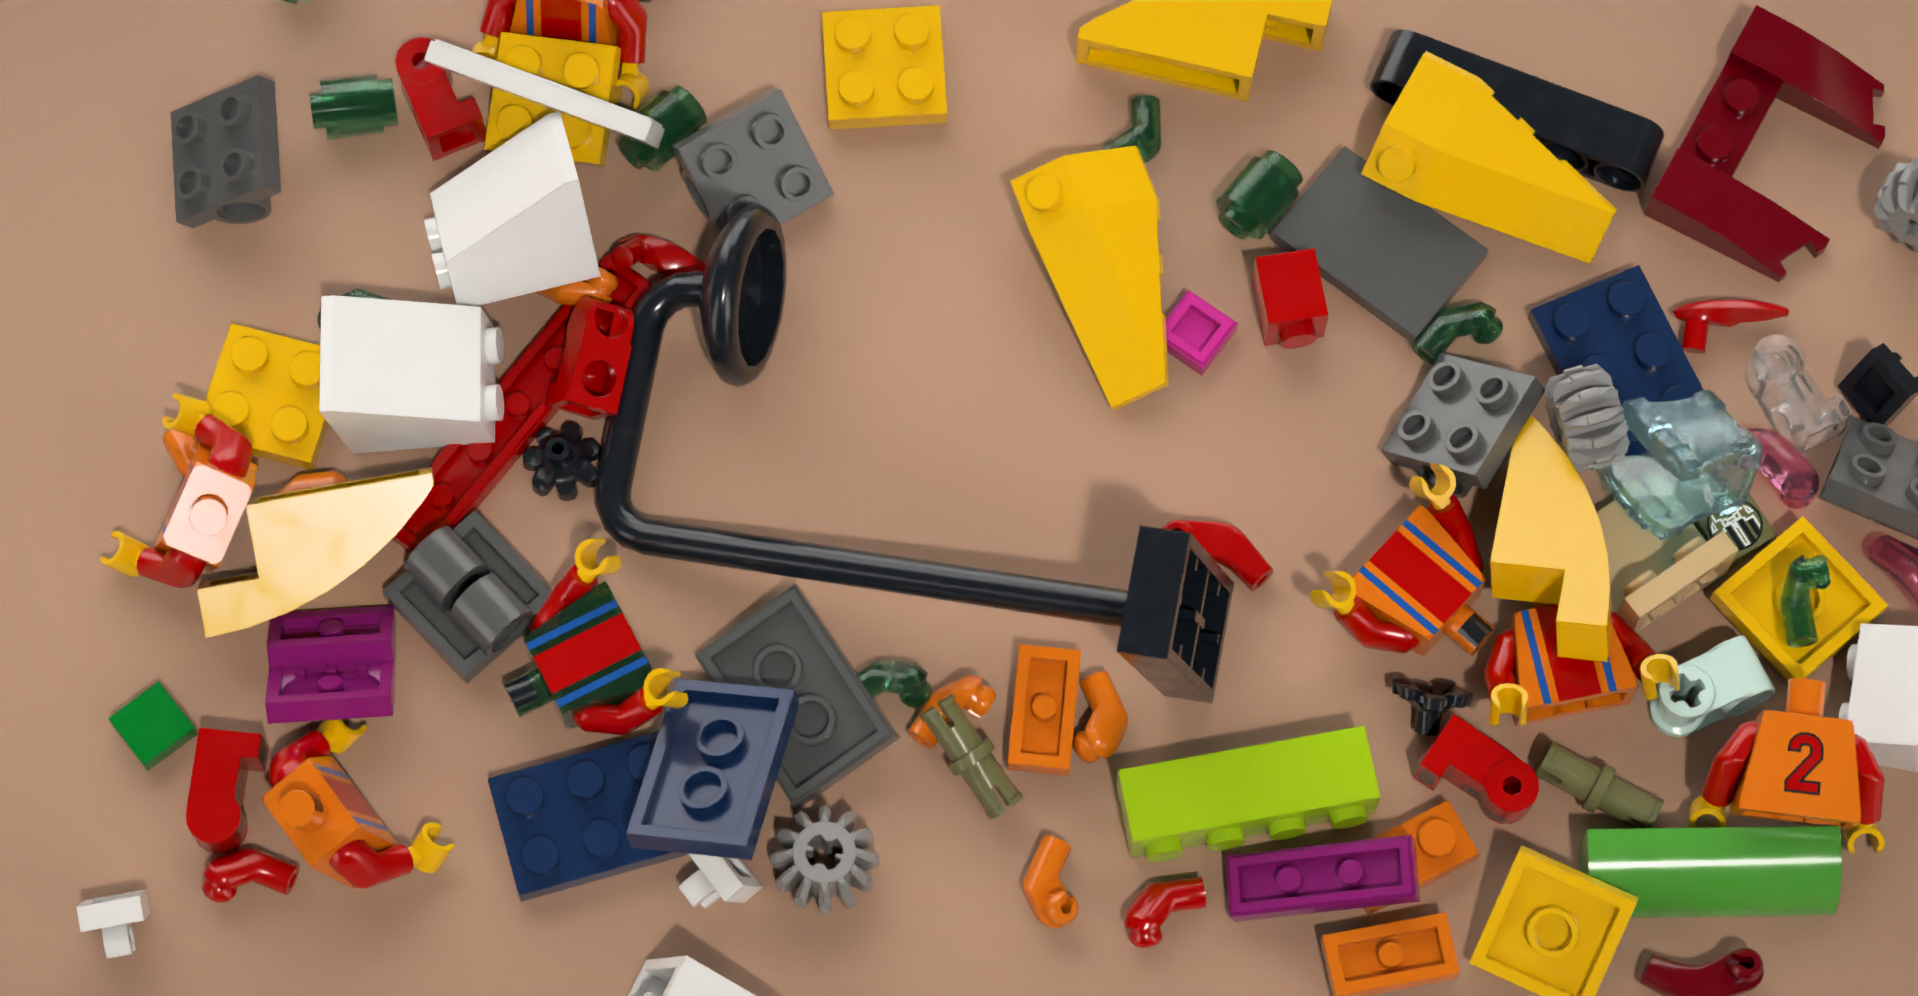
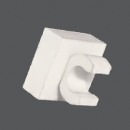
[678,854,763,908]
[76,889,151,959]

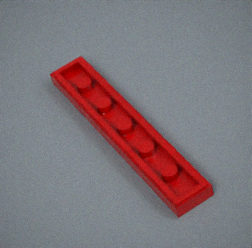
[392,253,653,553]

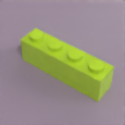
[1116,725,1381,862]

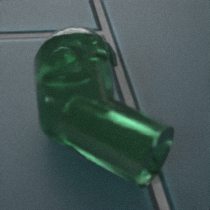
[1102,95,1162,164]
[1411,302,1503,365]
[1780,555,1831,648]
[857,659,932,707]

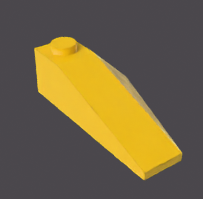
[1361,51,1617,264]
[1010,146,1169,410]

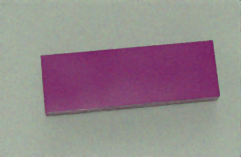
[1226,835,1420,922]

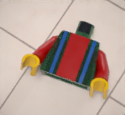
[503,538,688,735]

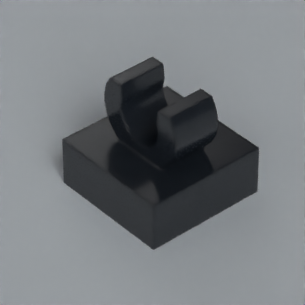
[1837,343,1918,426]

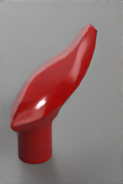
[612,234,706,276]
[1673,299,1789,354]

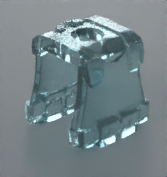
[1603,390,1763,540]

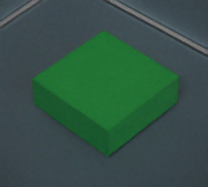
[108,681,198,771]

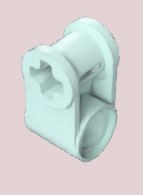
[1649,636,1776,738]

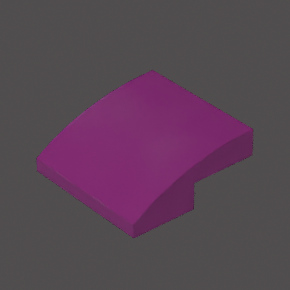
[265,605,396,724]

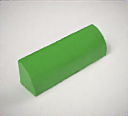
[1579,826,1842,918]

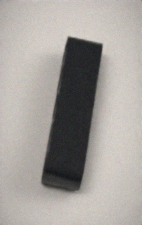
[1370,29,1664,192]

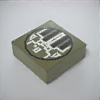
[1690,485,1777,566]

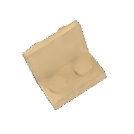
[1597,476,1738,634]

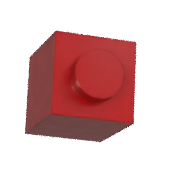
[1251,248,1328,349]

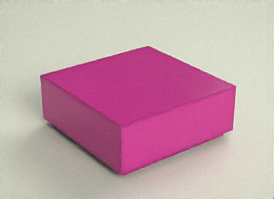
[1166,290,1238,376]

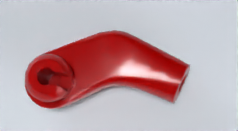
[1162,520,1274,591]

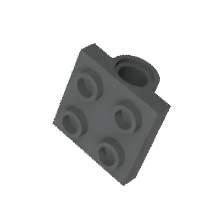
[170,75,281,228]
[672,87,834,236]
[1381,353,1545,498]
[1818,417,1918,540]
[382,510,552,684]

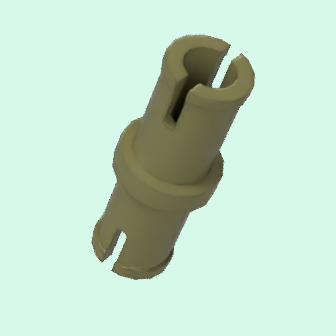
[919,693,1023,820]
[1535,741,1664,828]

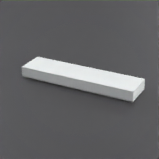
[424,39,665,149]

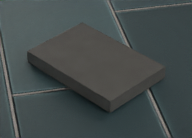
[1271,146,1488,345]
[695,584,900,809]

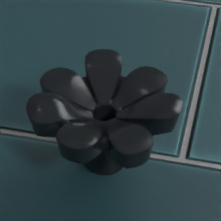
[523,423,602,501]
[1392,676,1473,736]

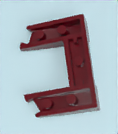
[1644,5,1885,282]

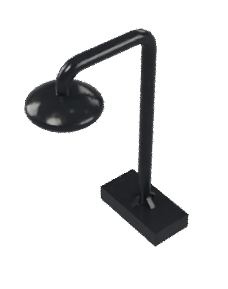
[595,205,1234,703]

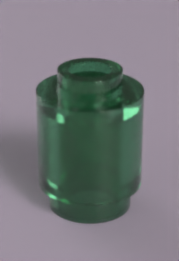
[309,74,398,140]
[617,86,707,172]
[1216,150,1303,239]

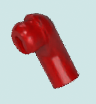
[202,848,299,903]
[1124,877,1206,948]

